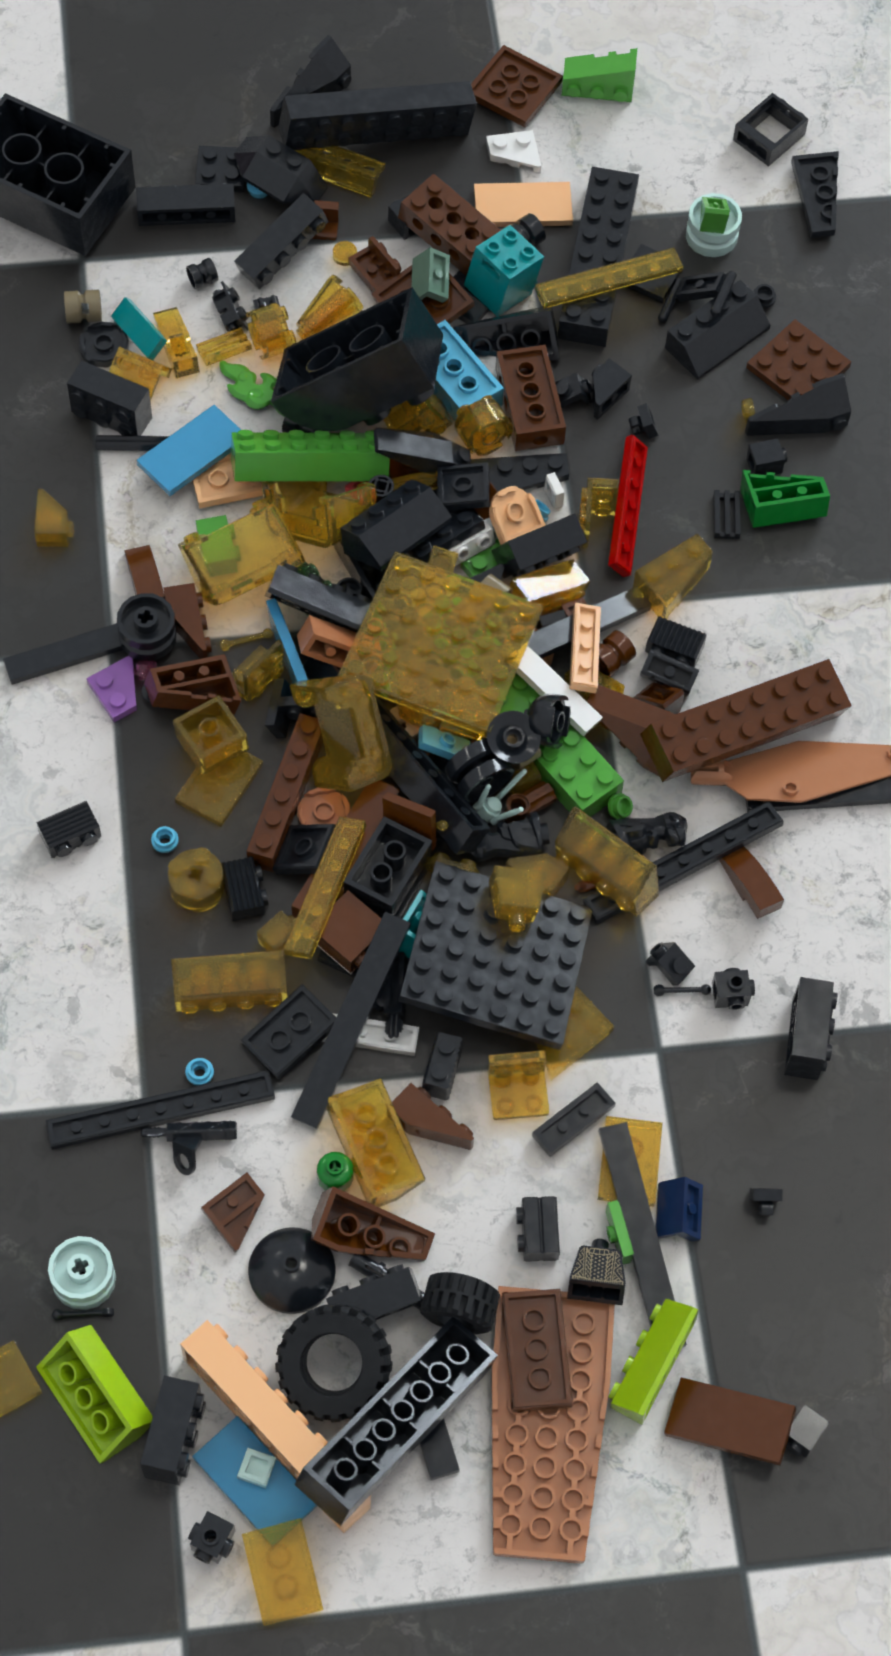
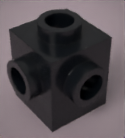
[712,968,755,1010]
[188,1511,236,1564]

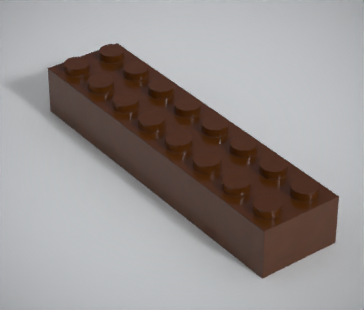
[640,659,852,782]

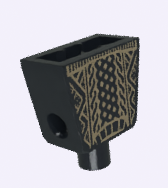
[567,1239,626,1305]

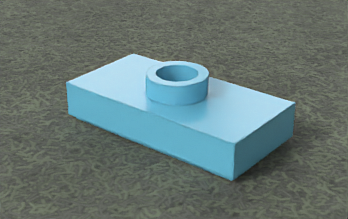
[418,723,470,760]

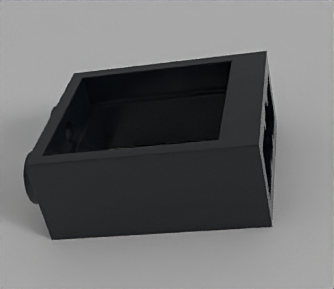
[733,93,808,167]

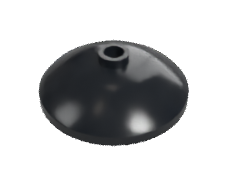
[248,1227,336,1314]

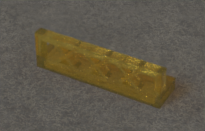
[295,146,385,197]

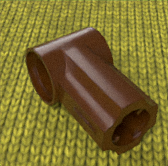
[504,781,557,824]

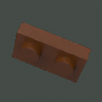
[348,236,402,293]

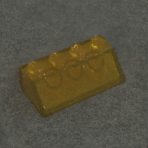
[555,806,659,917]
[171,950,287,1014]
[327,1078,425,1207]

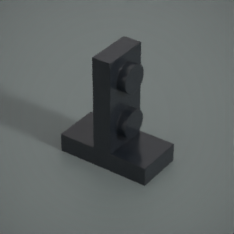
[265,679,339,738]

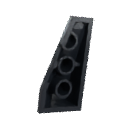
[270,35,352,128]
[453,305,560,361]
[745,373,851,436]
[374,428,471,479]

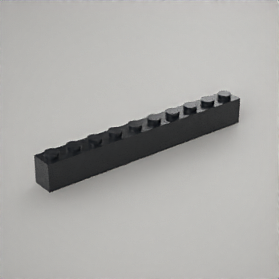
[303,657,490,854]

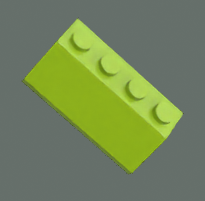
[608,1299,698,1425]
[36,1325,153,1464]

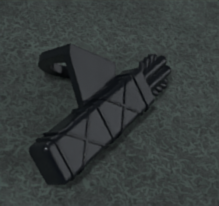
[374,952,408,1039]
[141,1120,237,1175]

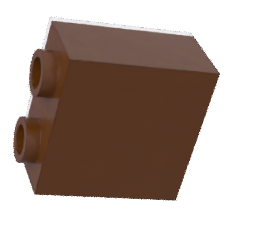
[310,890,382,974]

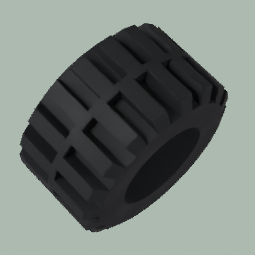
[420,1272,500,1334]

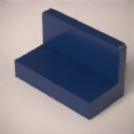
[656,1177,703,1242]

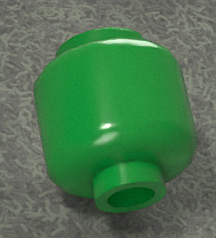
[317,1152,354,1191]

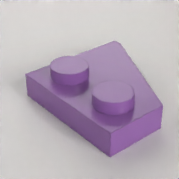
[87,656,137,722]

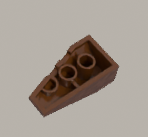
[586,685,675,777]
[311,1186,435,1261]

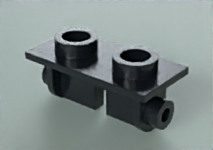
[212,281,250,334]

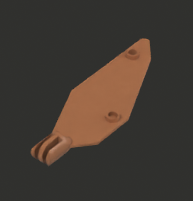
[691,741,891,803]

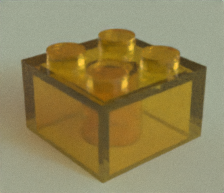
[173,695,249,775]

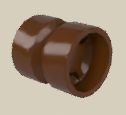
[598,630,636,679]

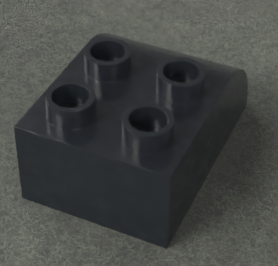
[0,93,136,256]
[271,287,443,431]

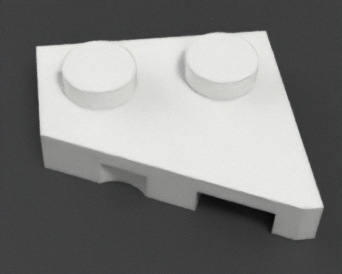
[486,130,542,173]

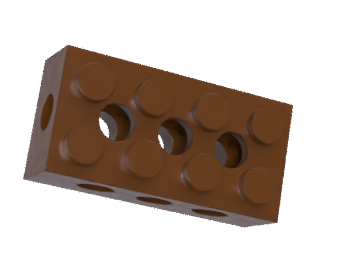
[398,173,501,276]
[495,345,566,451]

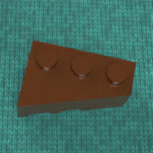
[144,654,242,715]

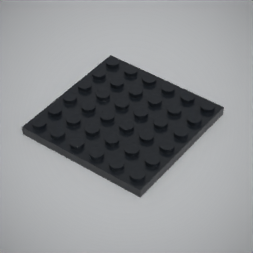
[398,861,592,1050]

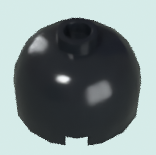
[524,694,571,749]

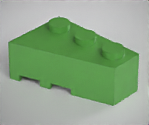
[561,48,638,102]

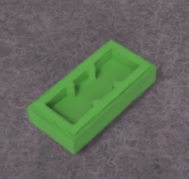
[605,1200,634,1265]

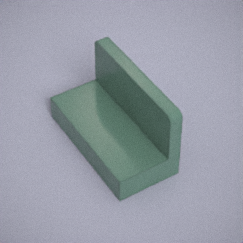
[411,247,450,303]

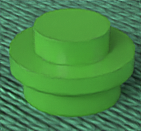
[608,793,633,819]

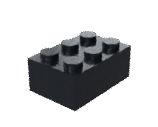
[67,360,152,436]
[492,513,587,580]
[343,816,432,915]
[784,977,838,1080]
[140,1375,206,1486]

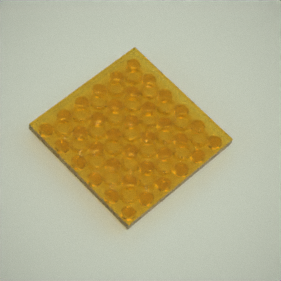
[337,551,544,737]

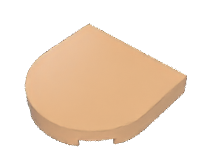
[489,486,545,545]

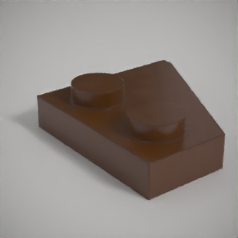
[201,1172,265,1253]

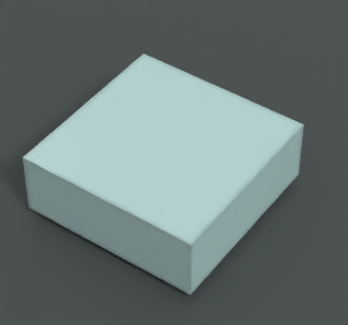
[237,1448,276,1488]

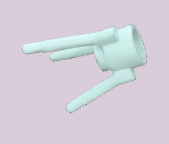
[473,769,527,825]

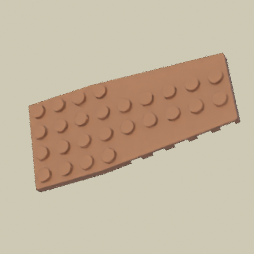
[491,1286,615,1564]

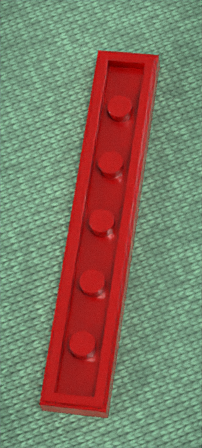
[608,435,648,578]

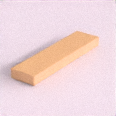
[569,602,601,693]

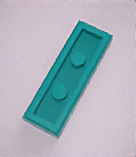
[111,297,167,360]

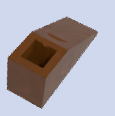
[163,583,212,659]
[388,1083,474,1150]

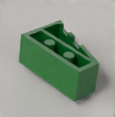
[740,470,830,528]

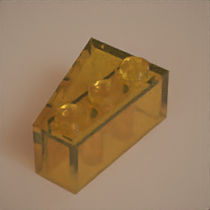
[633,533,713,619]
[497,559,590,634]

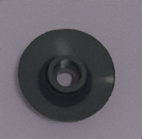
[486,711,541,764]

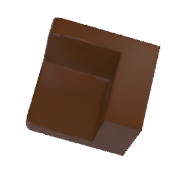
[313,200,339,241]

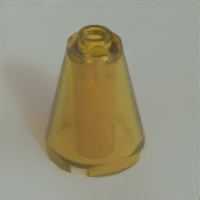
[296,275,364,340]

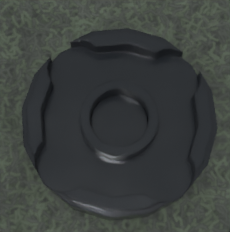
[79,322,129,367]

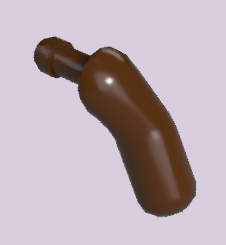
[574,872,607,893]

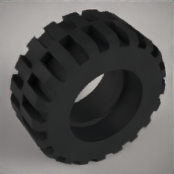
[275,1304,393,1422]

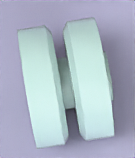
[686,193,742,257]
[48,1236,116,1310]

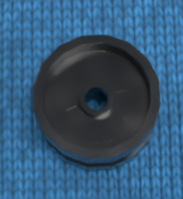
[117,593,177,661]
[445,738,515,804]

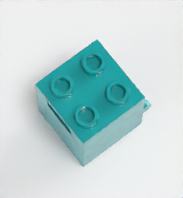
[464,225,544,317]

